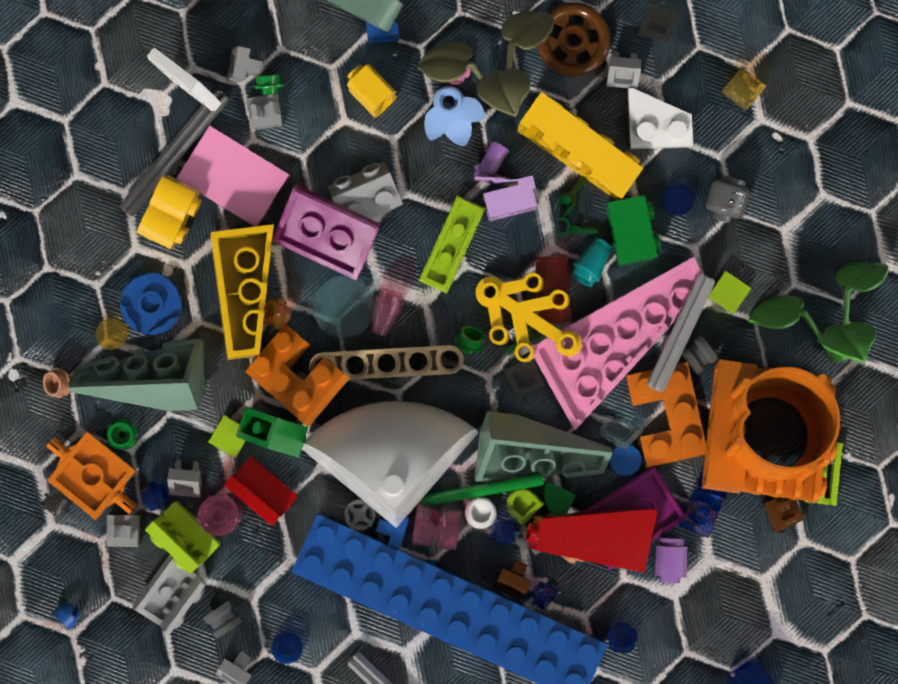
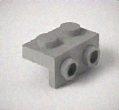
[328,162,403,219]
[132,555,206,635]

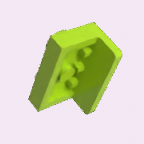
[145,501,220,574]

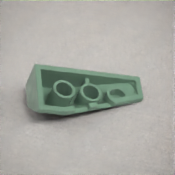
[68,339,205,411]
[475,411,613,483]

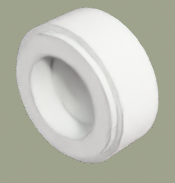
[465,497,497,529]

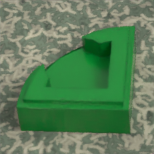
[544,481,576,514]

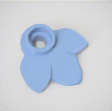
[424,86,485,146]

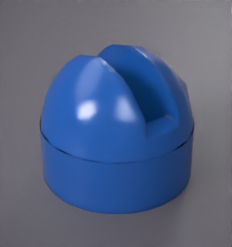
[51,602,79,630]

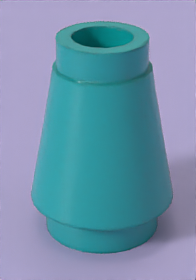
[571,238,612,287]

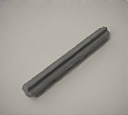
[120,89,229,216]

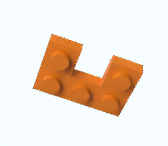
[245,324,349,427]
[626,362,706,467]

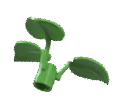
[748,261,889,363]

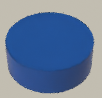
[609,444,641,476]

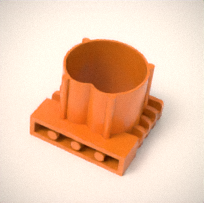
[701,359,840,503]

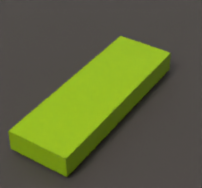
[419,195,486,294]

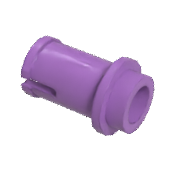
[474,141,509,184]

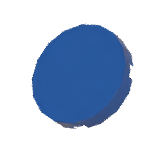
[120,273,183,335]

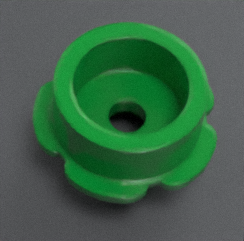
[253,74,284,95]
[454,325,484,354]
[106,419,138,450]

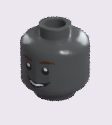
[705,175,751,224]

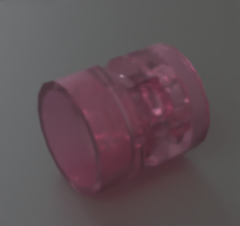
[198,493,243,536]
[412,504,461,550]

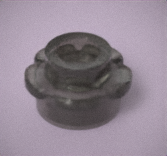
[40,492,69,520]

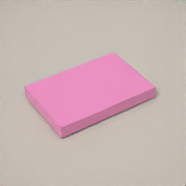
[176,125,290,227]

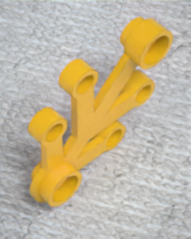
[476,273,583,362]

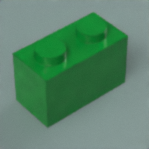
[606,195,661,266]
[236,407,308,458]

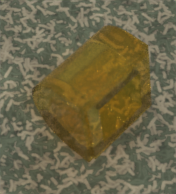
[722,67,766,111]

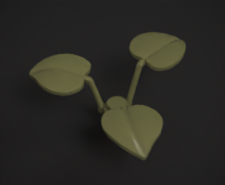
[417,11,554,117]

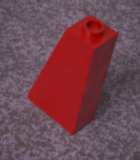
[526,507,658,573]

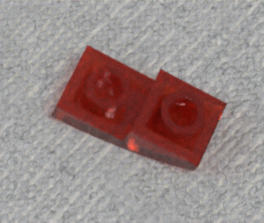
[535,255,573,323]

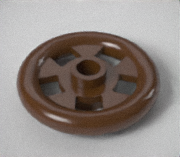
[537,3,611,77]

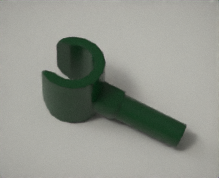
[553,176,588,218]
[554,217,598,237]
[505,325,545,355]

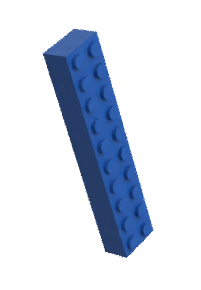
[291,513,608,684]

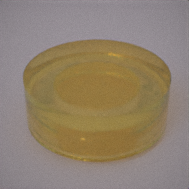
[96,318,128,350]

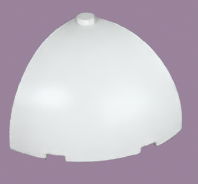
[302,401,478,528]

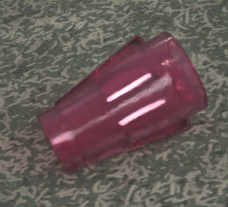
[371,288,405,336]

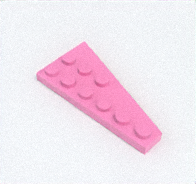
[529,257,704,431]

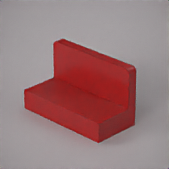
[224,457,298,526]

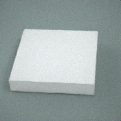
[147,48,221,111]

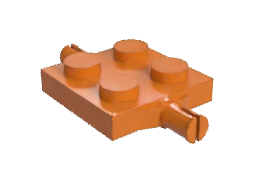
[46,431,138,520]

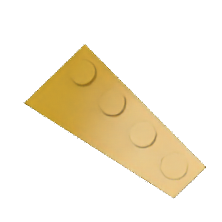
[517,92,643,201]
[210,224,274,360]

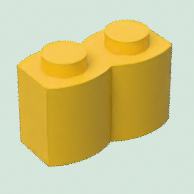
[347,64,397,118]
[137,175,202,249]

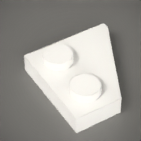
[627,88,693,150]

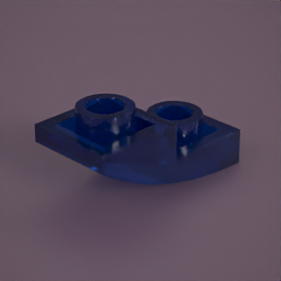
[679,465,728,538]

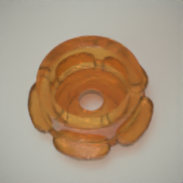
[264,298,291,329]

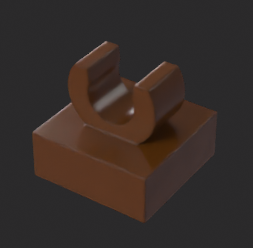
[762,497,805,532]
[493,560,532,600]

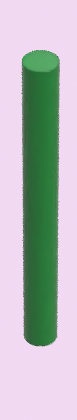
[419,473,544,507]

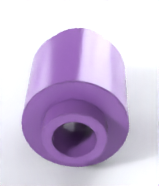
[655,537,688,583]

